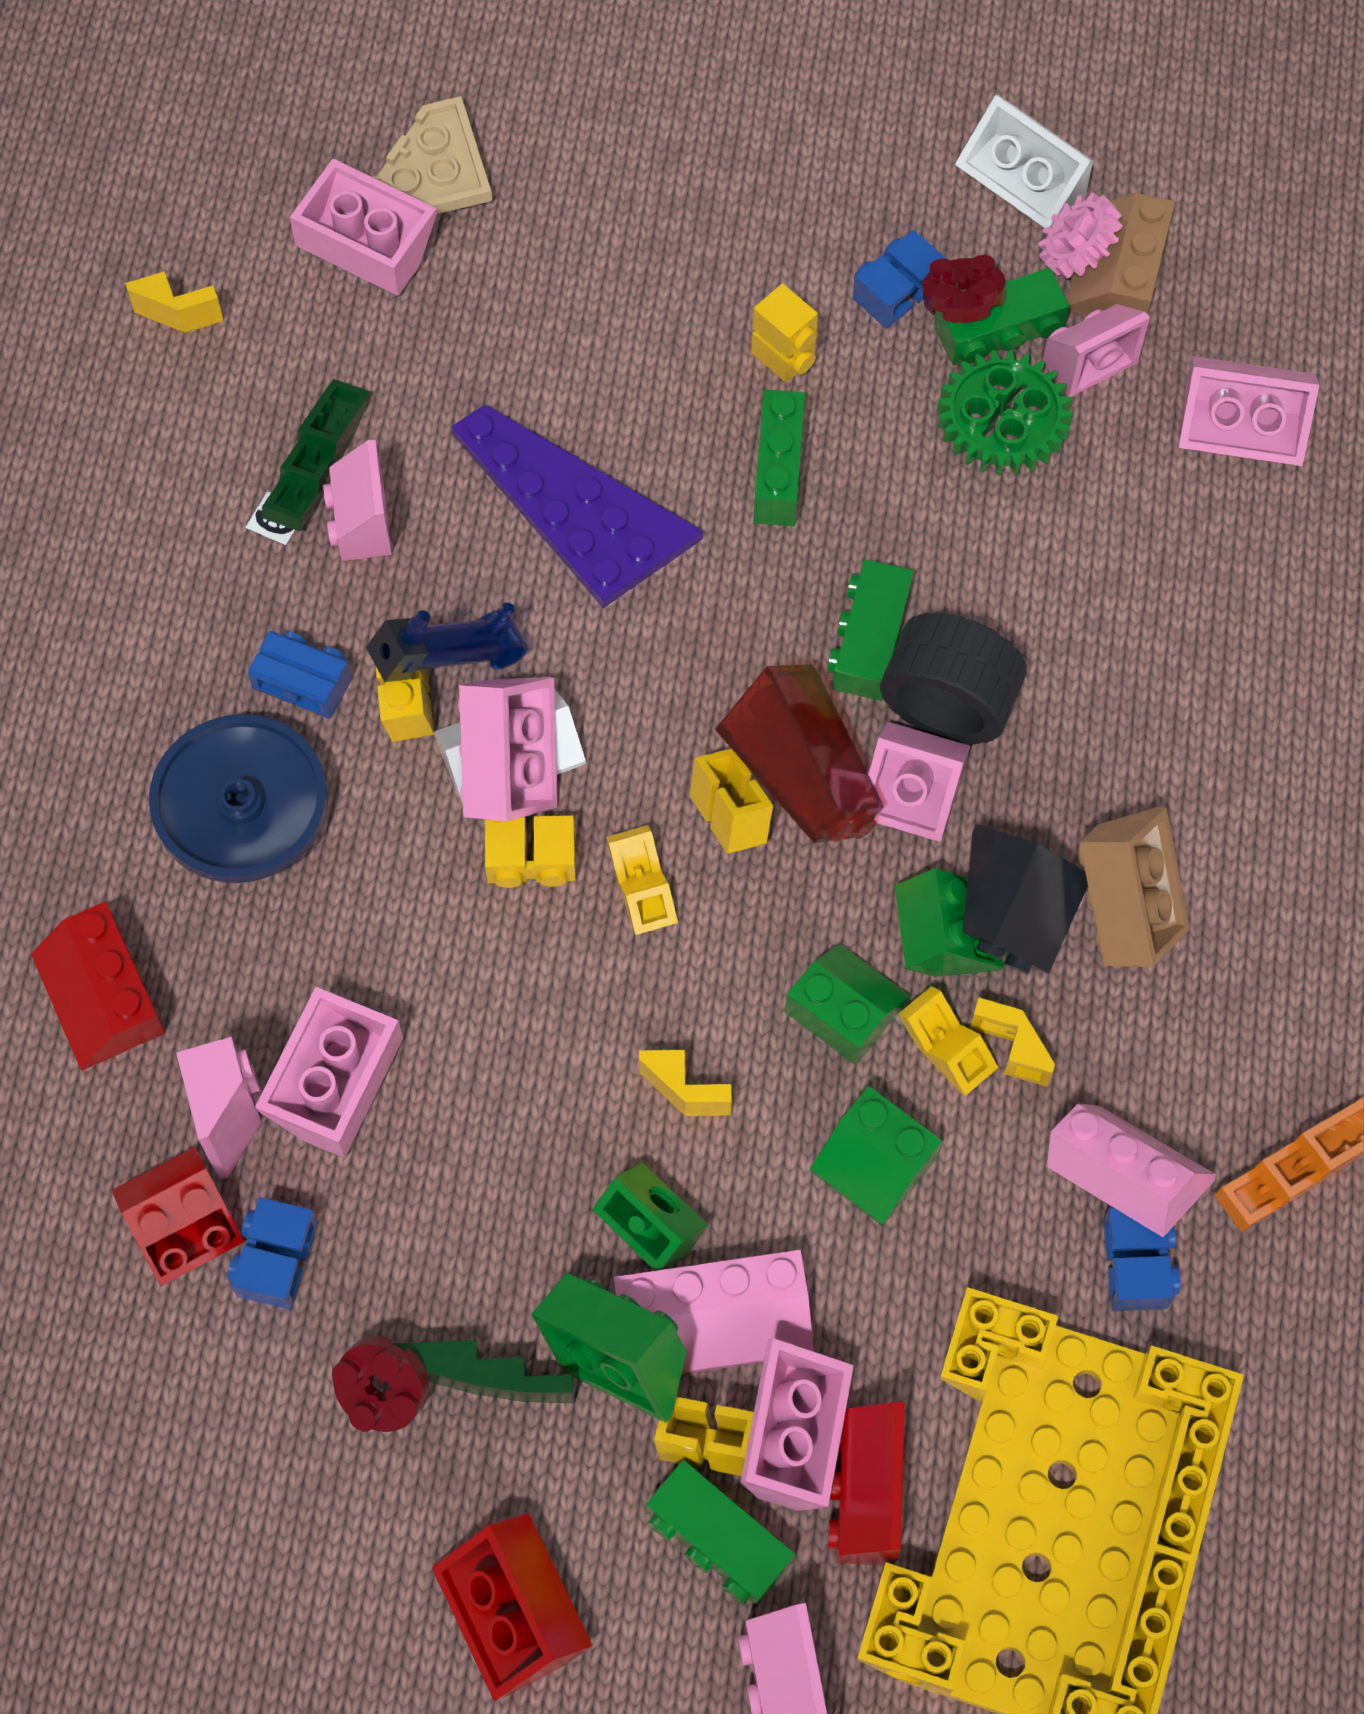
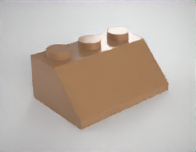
[1067,193,1175,316]
[1079,807,1190,967]

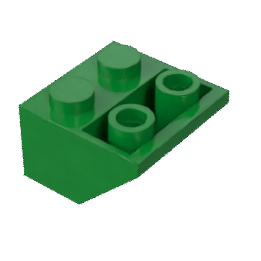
[894,868,1004,977]

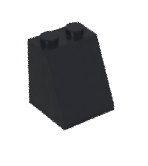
[962,824,1088,975]

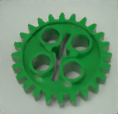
[937,350,1073,476]

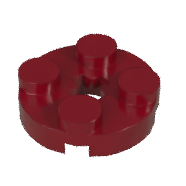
[922,255,1006,323]
[331,1336,429,1432]

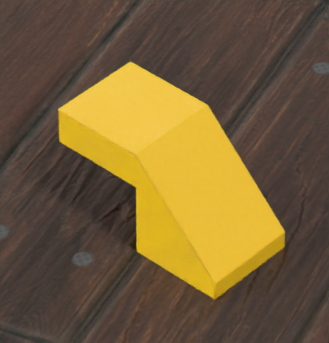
[125,271,224,333]
[606,825,678,935]
[898,986,999,1096]
[970,998,1055,1087]
[639,1050,732,1116]

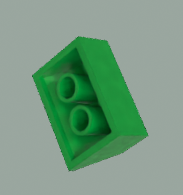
[531,1273,686,1423]

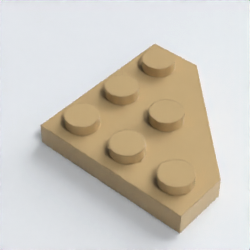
[372,96,492,214]

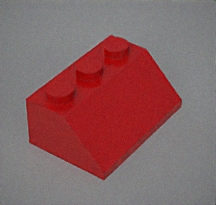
[31,901,165,1071]
[828,1402,905,1566]
[432,1513,593,1701]

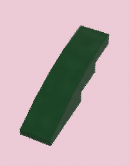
[262,379,371,531]
[391,1340,574,1403]

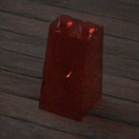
[715,664,884,844]

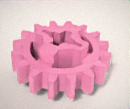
[1038,193,1123,278]

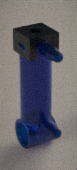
[366,602,528,682]

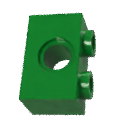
[592,1163,709,1271]

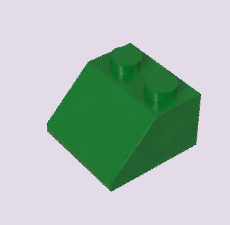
[785,944,911,1065]
[810,1086,942,1226]

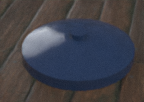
[149,714,328,883]

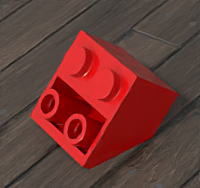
[111,1147,244,1286]

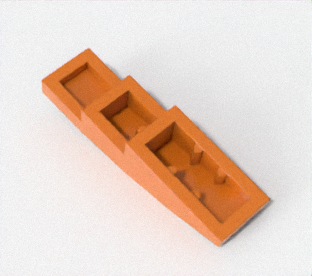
[1214,1097,1364,1233]

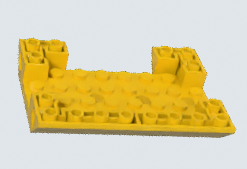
[857,1287,1244,1714]

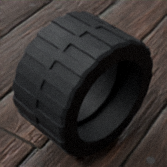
[880,612,1027,744]

